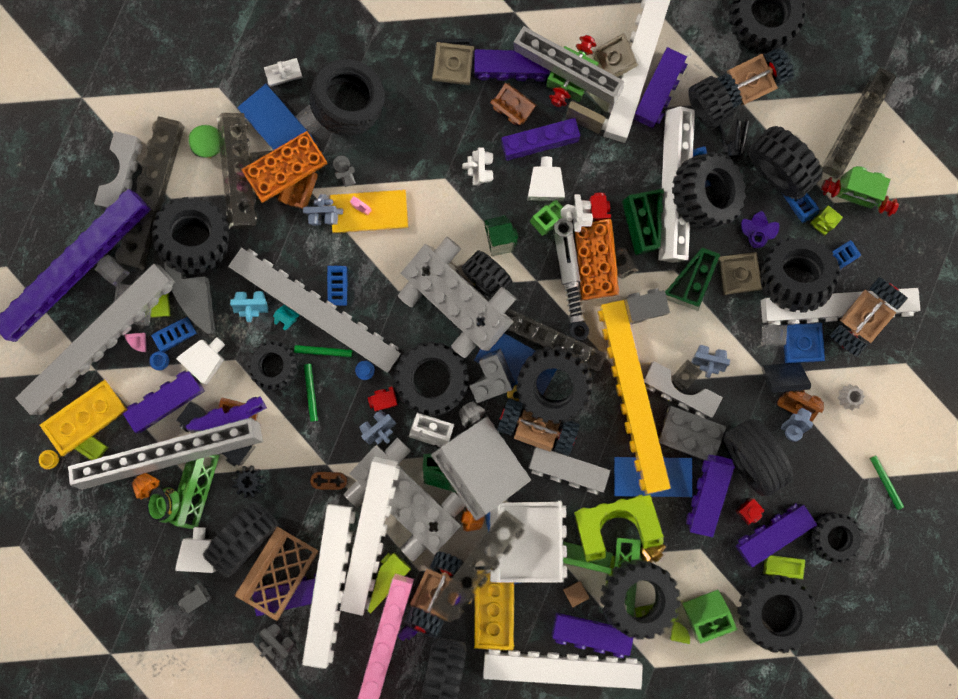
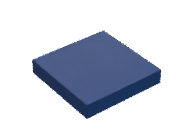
[782,323,825,363]

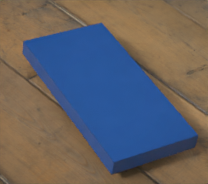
[237,84,315,150]
[474,334,557,395]
[614,457,692,497]

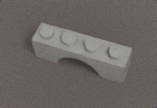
[94,131,143,209]
[643,362,723,419]

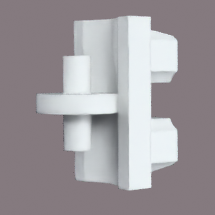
[264,58,302,87]
[462,148,493,186]
[561,194,593,232]

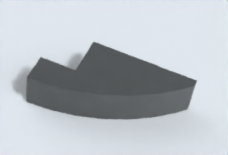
[164,263,216,336]

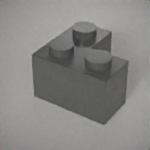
[624,288,670,325]
[469,349,516,403]

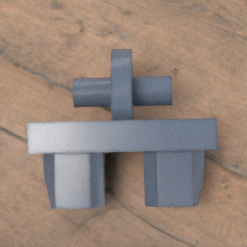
[303,194,343,226]
[691,345,730,378]
[781,408,813,442]
[359,410,397,445]

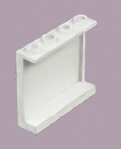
[490,501,567,582]

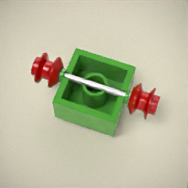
[546,35,599,107]
[821,166,899,217]

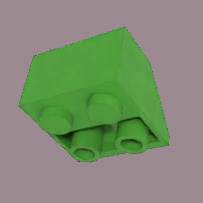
[682,589,737,644]

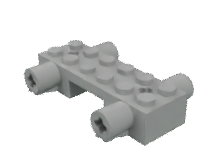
[398,237,516,358]
[344,438,466,561]

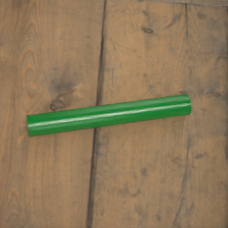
[294,345,353,357]
[304,364,318,422]
[869,455,904,510]

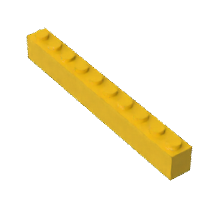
[597,300,671,494]

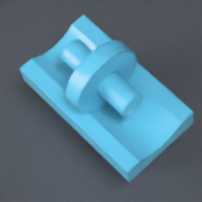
[230,291,269,322]

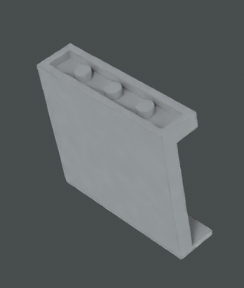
[431,417,531,520]

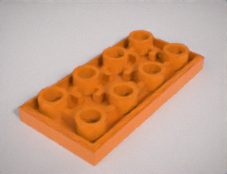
[241,131,328,203]
[575,219,619,301]

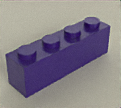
[633,47,688,128]
[475,50,550,82]
[501,118,580,161]
[123,370,205,433]
[686,454,734,537]
[735,503,817,567]
[252,573,317,616]
[552,613,634,658]

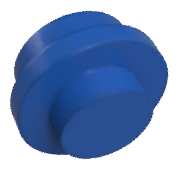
[150,351,169,371]
[355,361,375,380]

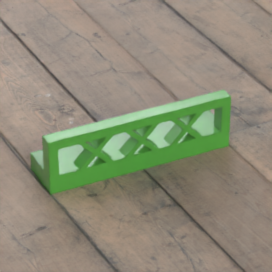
[169,454,220,529]
[614,537,641,617]
[563,541,613,574]

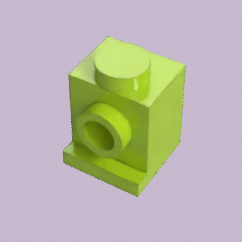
[810,205,843,236]

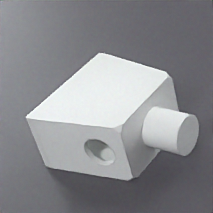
[528,157,565,201]
[176,337,225,385]
[175,527,217,573]

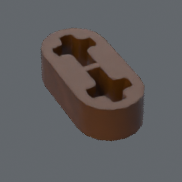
[310,472,348,490]

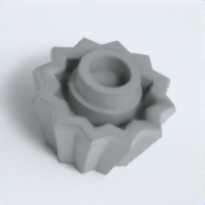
[838,384,865,411]
[459,402,486,427]

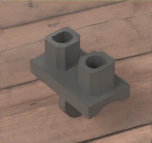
[333,155,356,187]
[259,623,294,659]

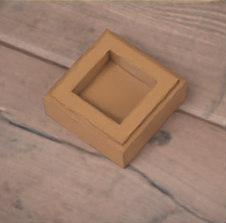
[563,580,589,607]

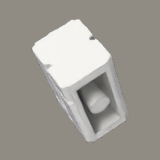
[409,412,454,447]

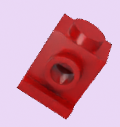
[589,193,611,222]
[368,386,398,412]
[735,498,765,525]

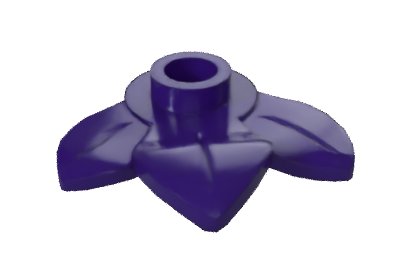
[741,211,779,248]

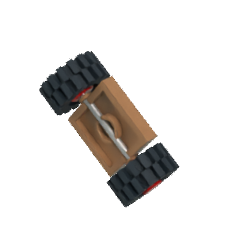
[717,48,794,108]
[830,276,908,357]
[497,398,580,456]
[404,551,468,638]

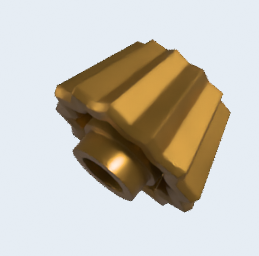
[640,544,666,563]

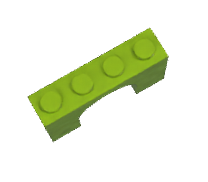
[574,495,663,562]

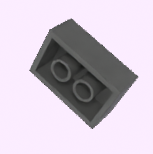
[658,406,726,461]

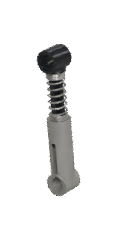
[553,218,589,342]

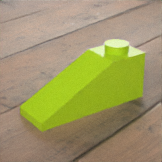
[368,552,411,614]

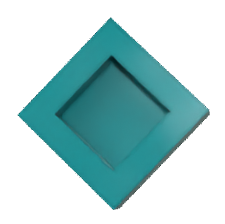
[273,304,300,330]

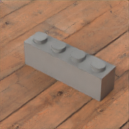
[529,446,611,495]

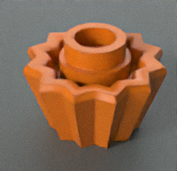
[132,473,160,500]
[461,507,484,532]

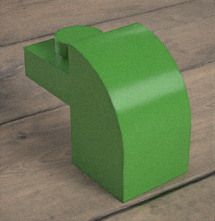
[530,200,563,236]

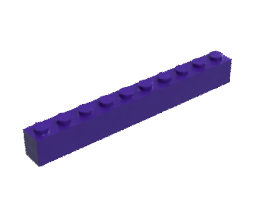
[0,189,151,342]

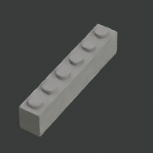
[514,26,624,106]

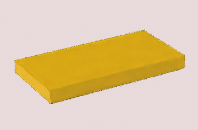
[330,190,409,233]
[40,379,127,456]
[474,570,514,650]

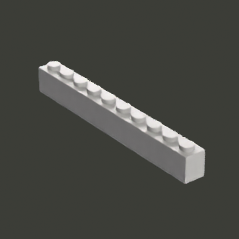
[228,248,402,374]
[15,264,175,415]
[68,418,263,489]

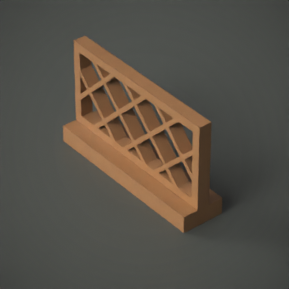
[235,527,319,621]

